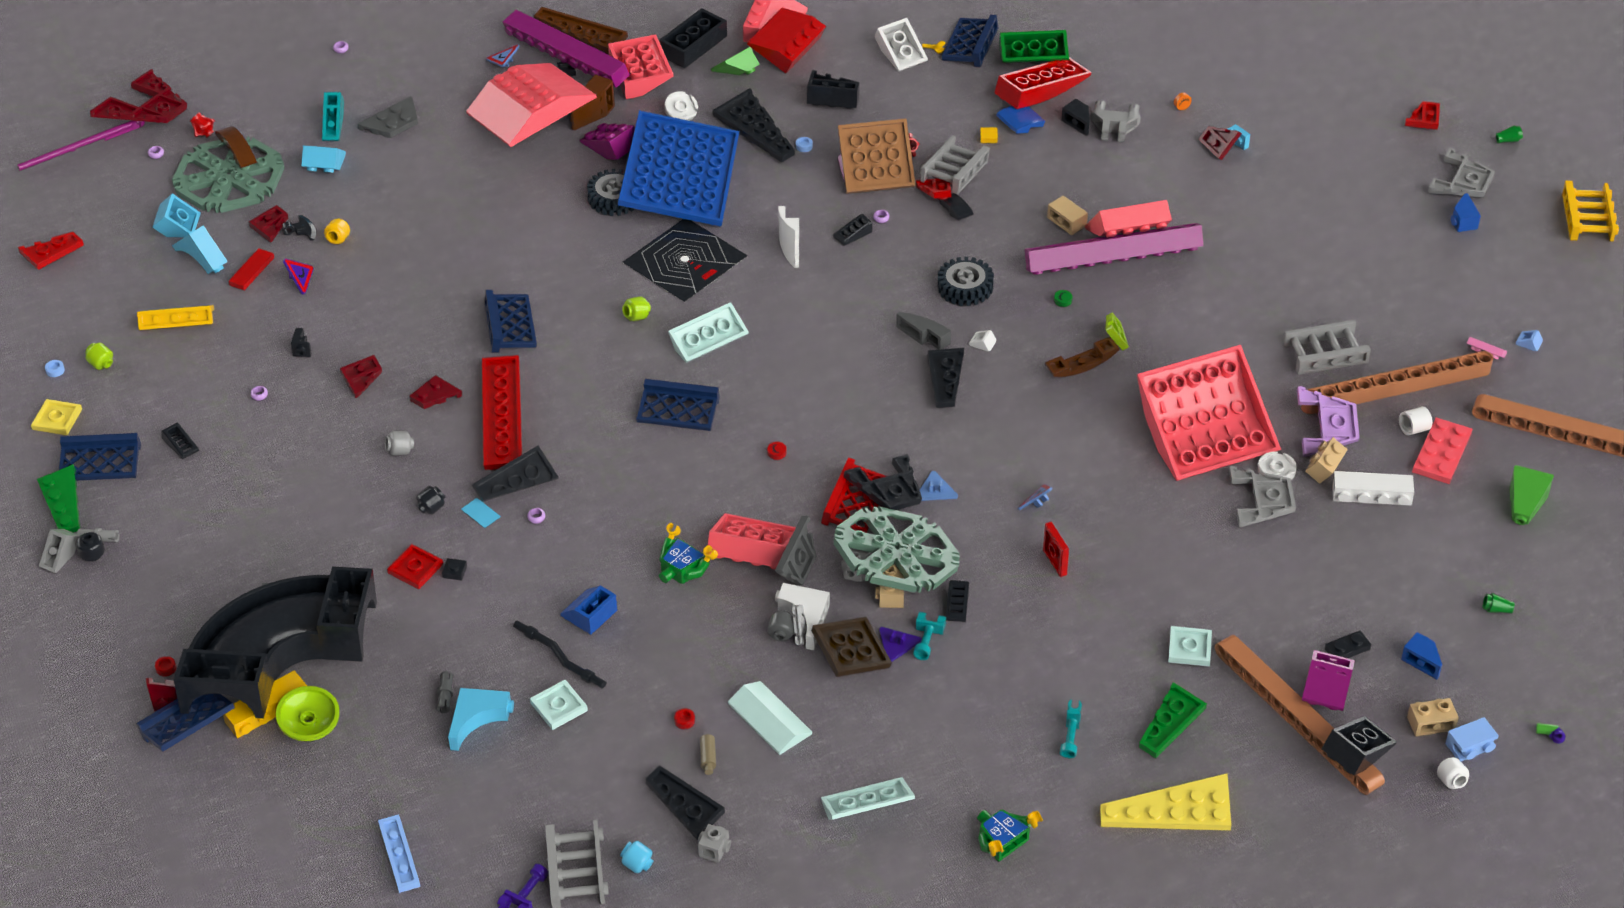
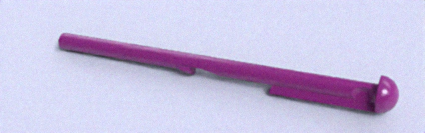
[17,120,145,171]

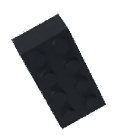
[659,8,727,68]

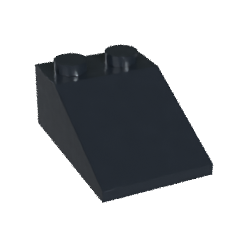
[1321,716,1397,775]

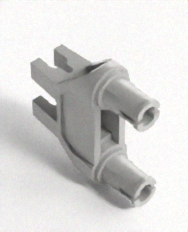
[1091,100,1141,142]

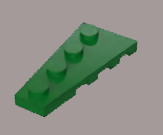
[37,464,80,533]
[1139,682,1207,759]

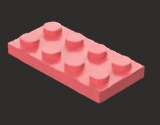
[1412,417,1473,484]

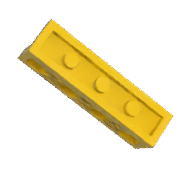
[137,305,214,330]

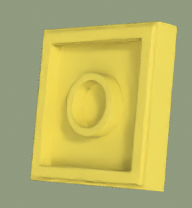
[31,399,82,435]

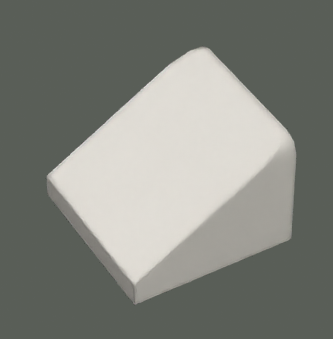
[969,330,996,351]

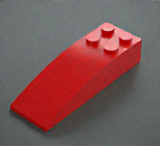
[994,57,1092,109]

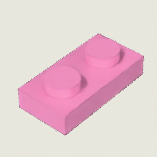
[1467,337,1507,359]

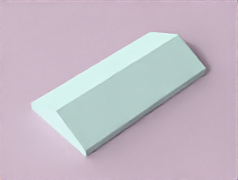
[668,302,749,363]
[728,681,812,755]
[821,777,915,820]

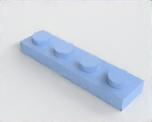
[378,814,420,893]

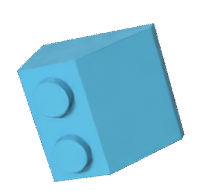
[301,145,346,173]
[152,194,201,238]

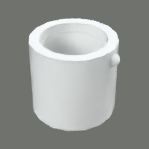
[1399,406,1432,436]

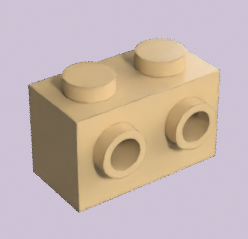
[1047,196,1088,235]
[1305,437,1348,484]
[876,564,904,608]
[1407,698,1459,737]

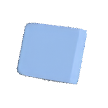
[1516,330,1543,351]

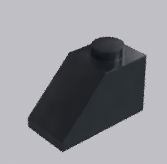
[1061,99,1090,136]

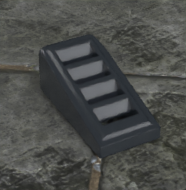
[833,214,872,246]
[161,422,199,459]
[946,580,969,622]

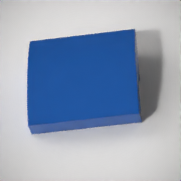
[996,106,1045,133]

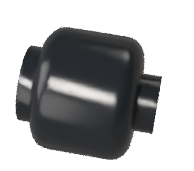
[416,486,446,515]
[76,532,105,562]

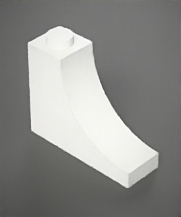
[775,583,830,650]

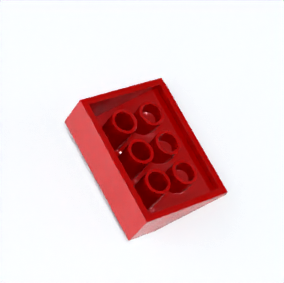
[747,7,826,74]

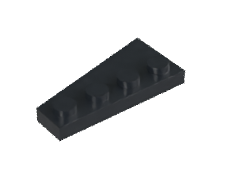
[927,348,964,408]
[472,445,559,502]
[646,765,725,840]

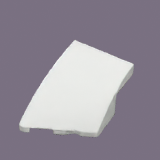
[778,206,799,268]

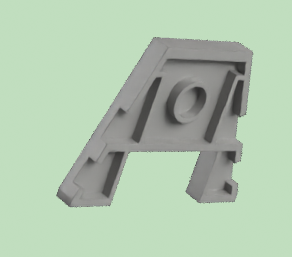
[1428,147,1495,197]
[1229,466,1296,527]

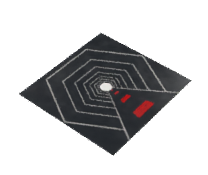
[622,219,748,302]

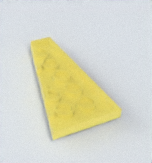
[1100,773,1231,830]

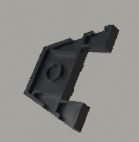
[843,454,922,510]

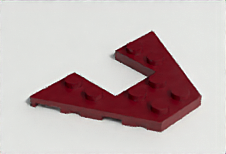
[90,69,187,123]

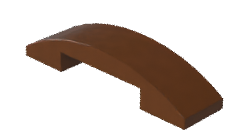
[215,126,257,168]
[1045,337,1119,377]

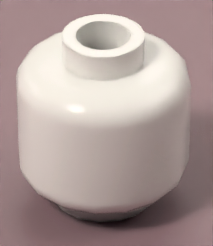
[1437,757,1469,789]

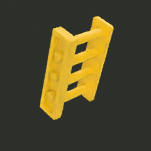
[1562,180,1619,241]

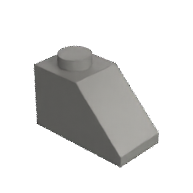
[39,529,80,573]

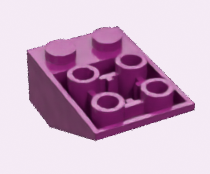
[580,123,635,160]
[1302,650,1355,711]

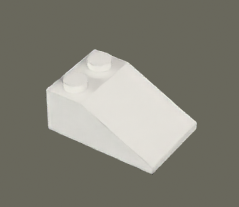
[875,18,928,72]

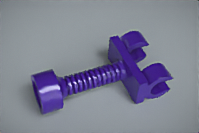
[497,864,549,908]

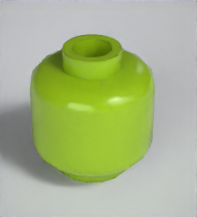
[622,296,651,321]
[85,342,113,370]

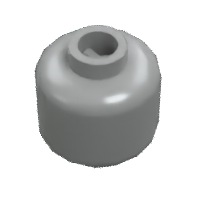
[385,431,414,456]

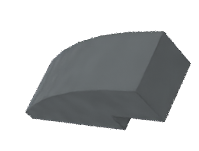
[896,312,951,350]

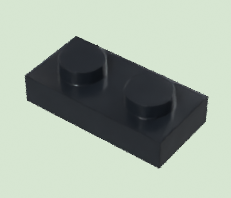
[1325,630,1371,658]

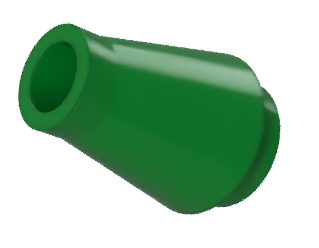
[1496,125,1523,143]
[1482,593,1515,614]

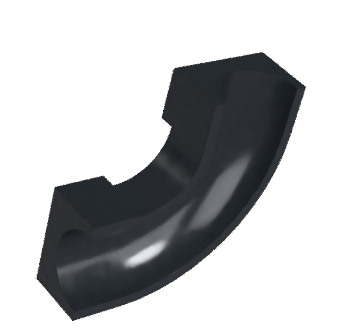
[174,566,377,719]

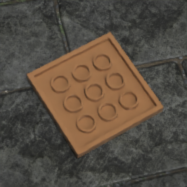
[837,119,916,194]

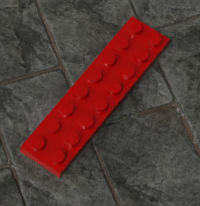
[482,355,522,470]

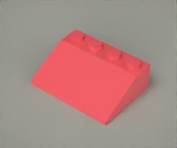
[743,0,808,42]
[608,34,674,99]
[1085,200,1172,238]
[708,513,796,570]

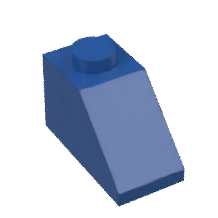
[1451,193,1481,232]
[1401,632,1442,680]

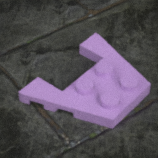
[1297,386,1360,457]

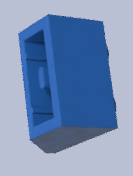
[560,585,617,635]

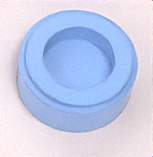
[796,137,813,152]
[45,360,65,377]

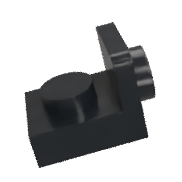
[291,328,312,358]

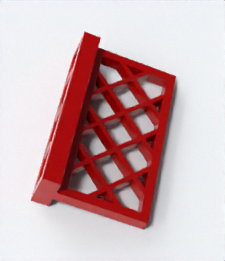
[821,457,887,533]

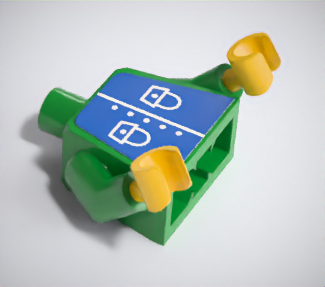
[659,523,718,584]
[977,810,1043,862]

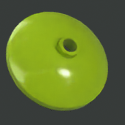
[276,686,340,741]

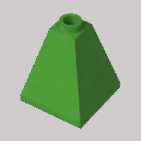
[1509,465,1554,525]

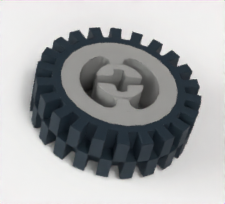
[587,169,634,216]
[938,257,994,306]

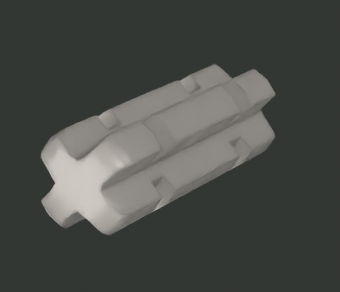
[791,605,806,645]

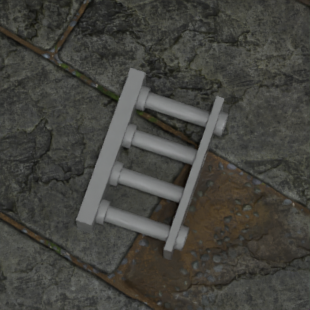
[920,135,990,194]
[1283,320,1371,375]
[545,820,609,908]

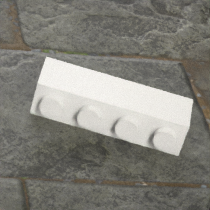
[1332,471,1414,506]

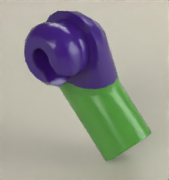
[1536,723,1566,744]

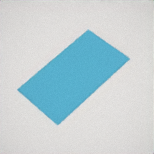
[461,498,501,528]

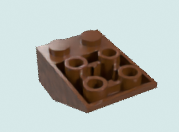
[570,75,615,131]

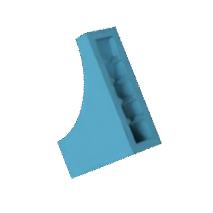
[172,225,228,274]
[448,688,514,751]

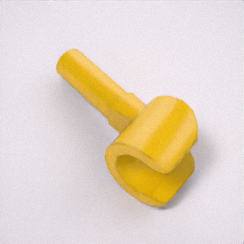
[922,41,945,54]

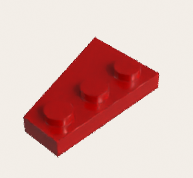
[18,232,84,270]

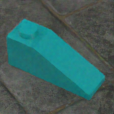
[322,92,344,141]

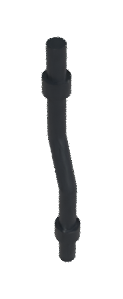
[513,620,607,689]

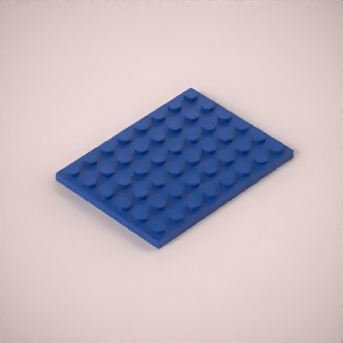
[618,110,740,226]

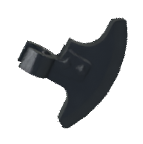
[282,215,316,241]

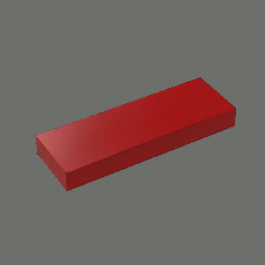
[229,248,274,291]

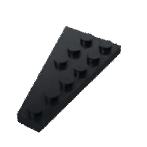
[713,88,795,162]

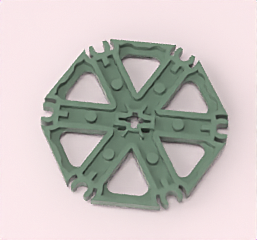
[172,136,285,213]
[833,506,960,593]

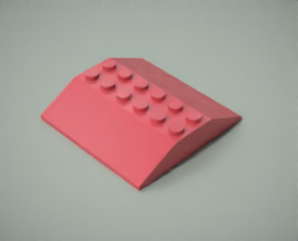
[466,63,597,147]
[1137,345,1281,481]

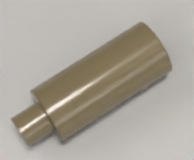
[700,734,716,775]

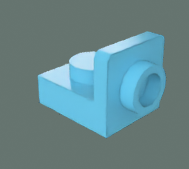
[1227,124,1250,150]

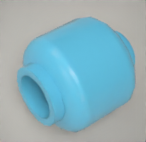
[620,841,654,873]

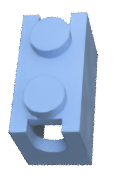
[1445,717,1499,761]

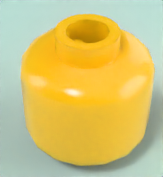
[324,218,350,244]

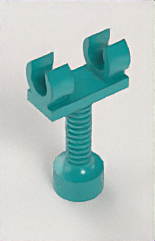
[913,612,946,660]
[1060,699,1082,758]

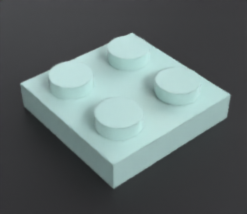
[1168,626,1212,667]
[530,680,588,730]

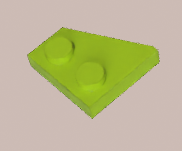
[1105,312,1129,351]

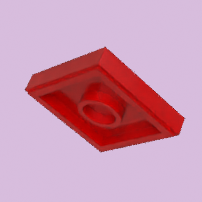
[1043,521,1069,577]
[387,544,444,589]

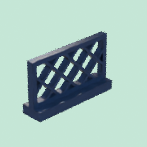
[942,14,999,67]
[484,290,537,353]
[636,379,720,431]
[59,433,141,481]
[136,693,235,752]

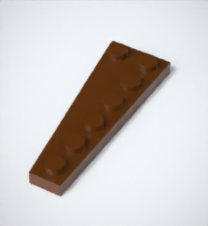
[534,7,628,54]

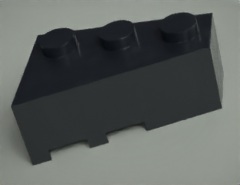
[807,70,860,109]

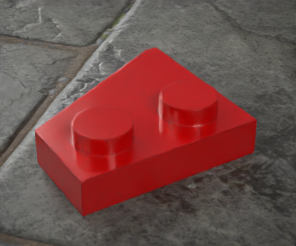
[1405,101,1440,130]

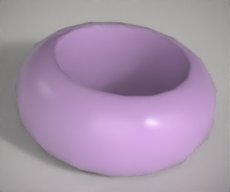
[333,41,348,53]
[148,146,164,159]
[873,210,889,223]
[250,386,268,401]
[527,508,545,524]

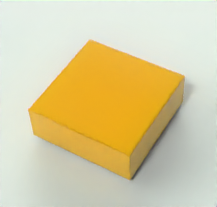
[980,127,998,143]

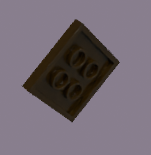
[811,617,892,677]

